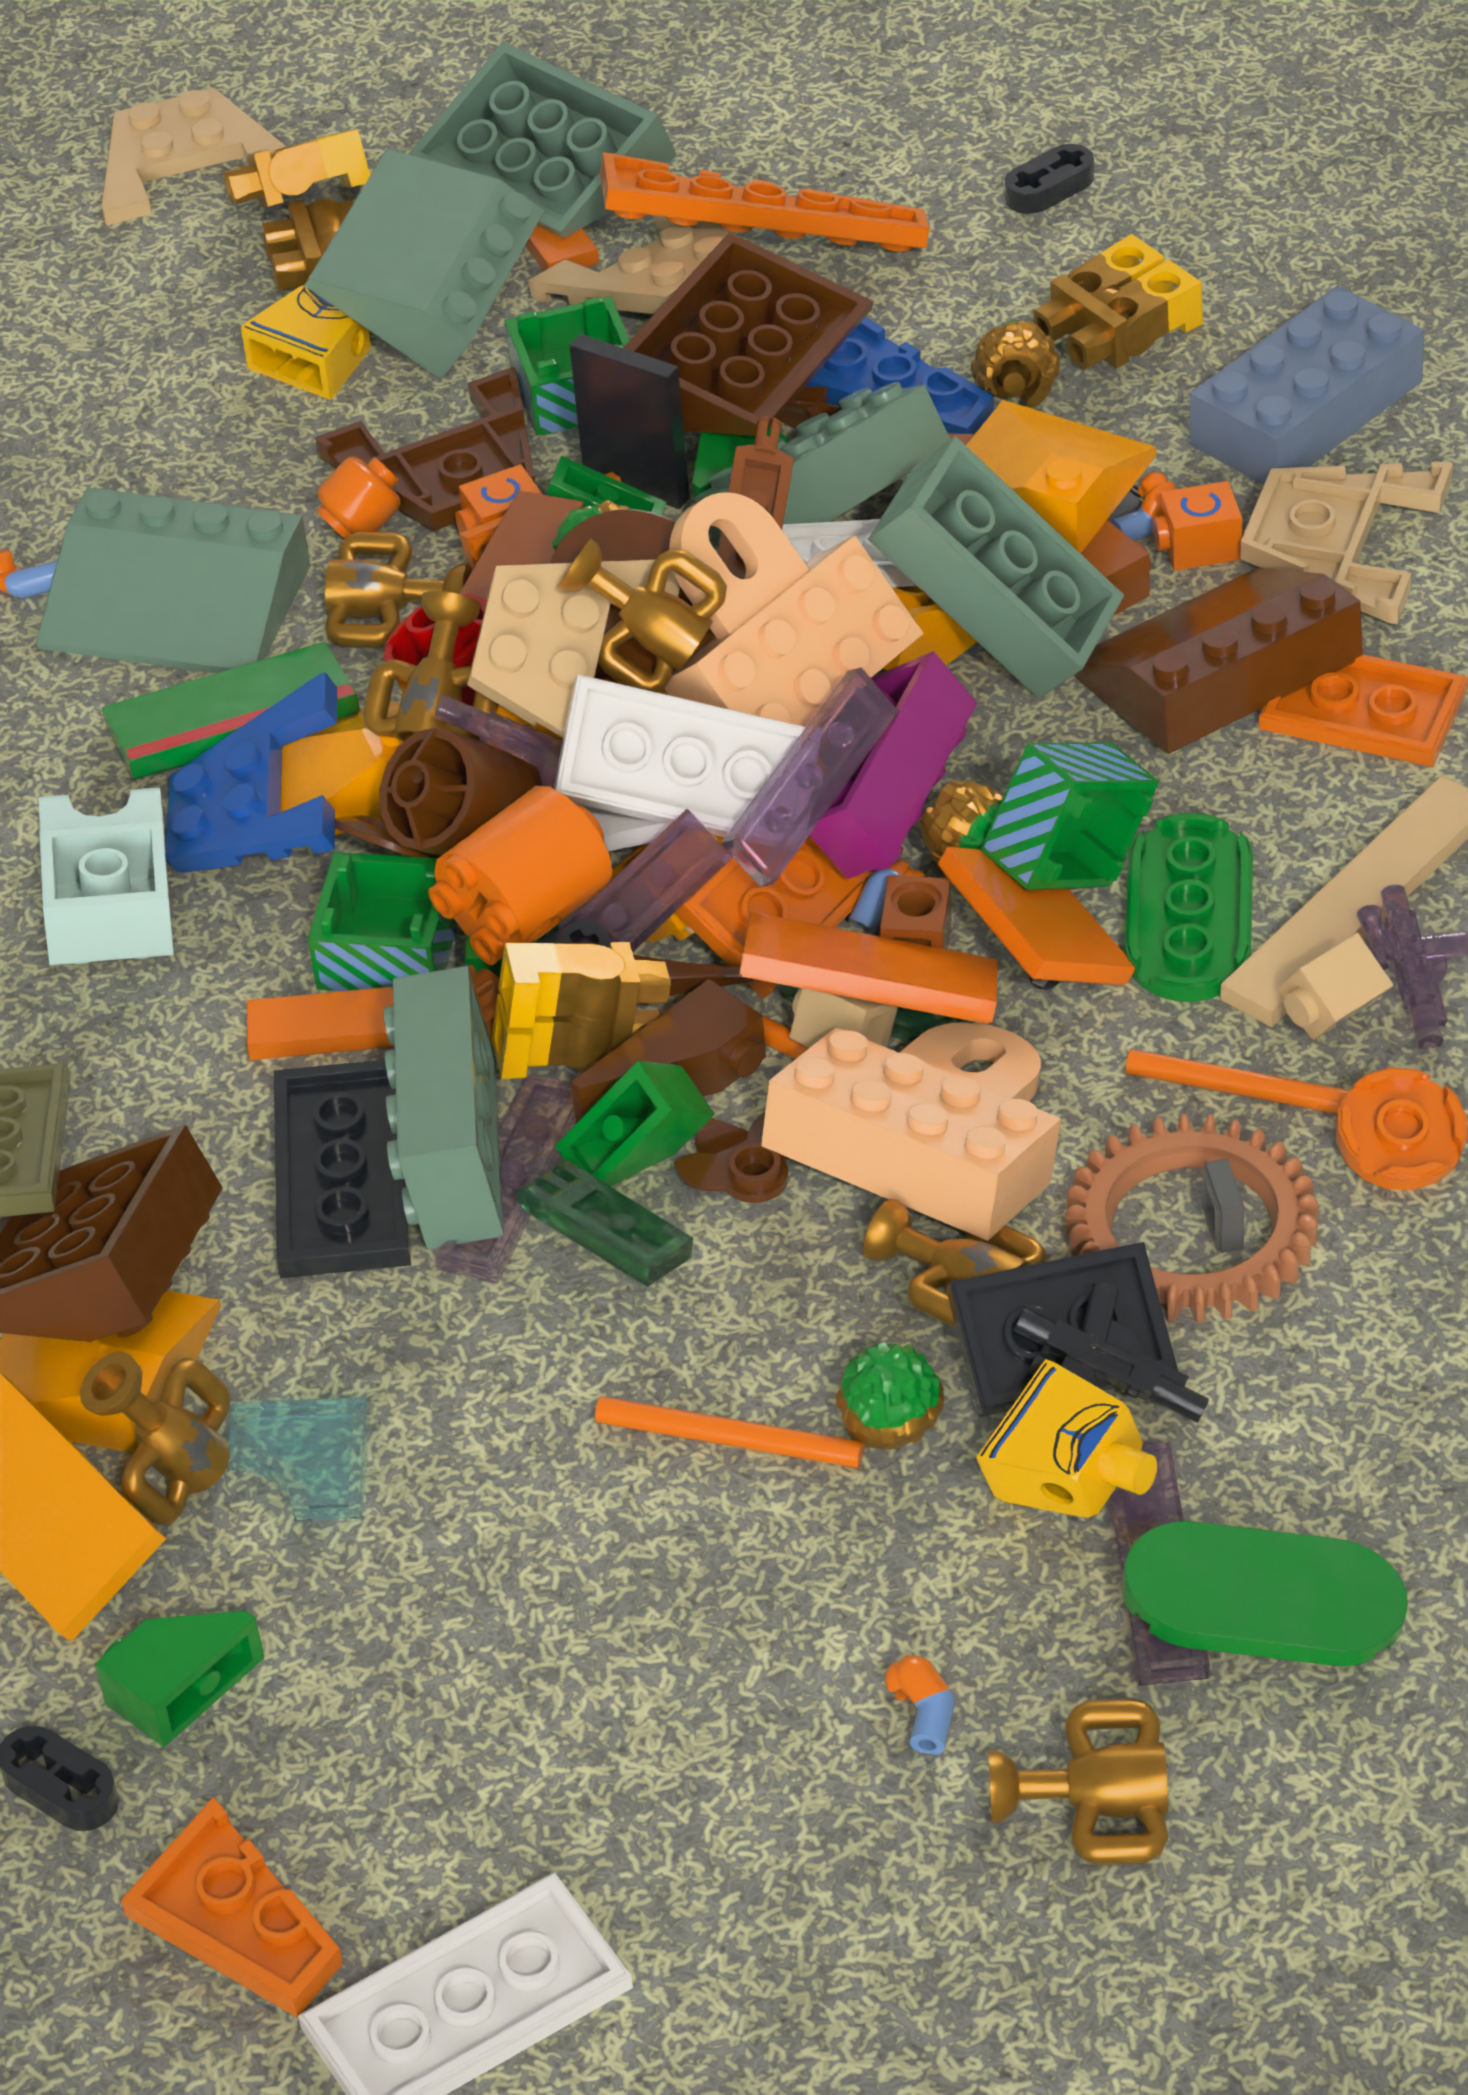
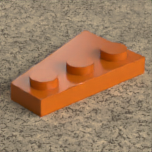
[121,1797,343,2018]

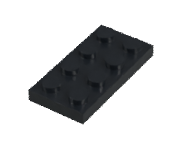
[274,1060,411,1279]

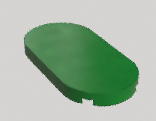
[1125,813,1253,1002]
[1121,1521,1408,1666]

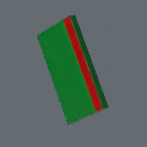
[102,642,360,779]

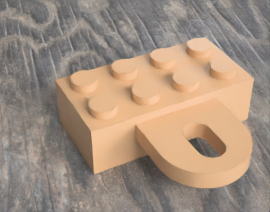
[665,492,924,728]
[761,1022,1061,1241]

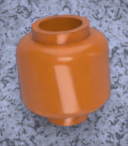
[316,456,401,538]

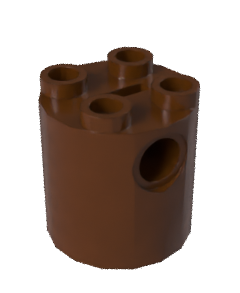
[379,728,554,857]

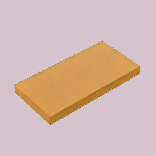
[0,1373,167,1642]

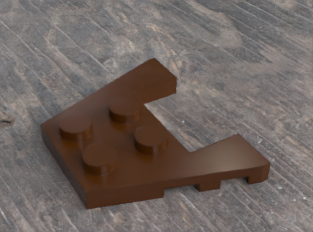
[315,367,536,531]

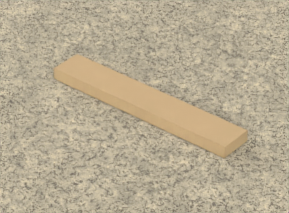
[1221,775,1468,1027]

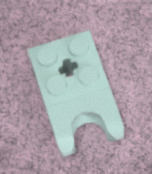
[39,787,174,965]

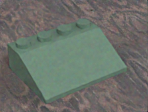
[408,42,676,238]
[304,149,545,378]
[36,487,311,673]

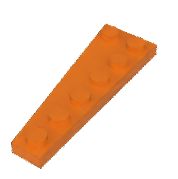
[600,152,930,252]

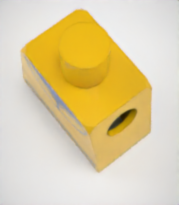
[241,286,371,400]
[976,1359,1157,1518]

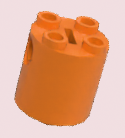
[428,786,613,965]

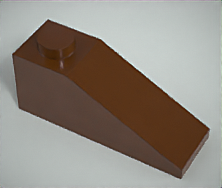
[571,979,766,1123]

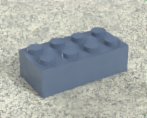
[1190,285,1425,485]

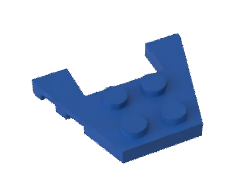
[166,672,337,873]

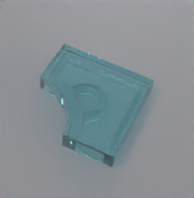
[229,1397,369,1521]

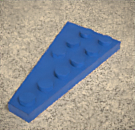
[805,317,994,434]

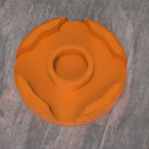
[1336,1067,1467,1190]

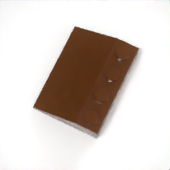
[624,232,874,436]
[1073,568,1363,754]
[0,1124,223,1342]

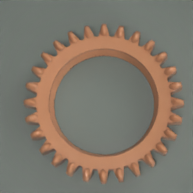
[1066,1113,1318,1323]

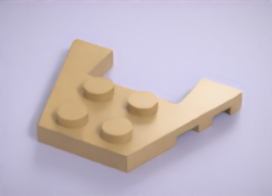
[101,88,287,225]
[528,215,735,314]
[1240,462,1453,625]
[467,559,680,737]

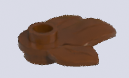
[674,1112,789,1203]

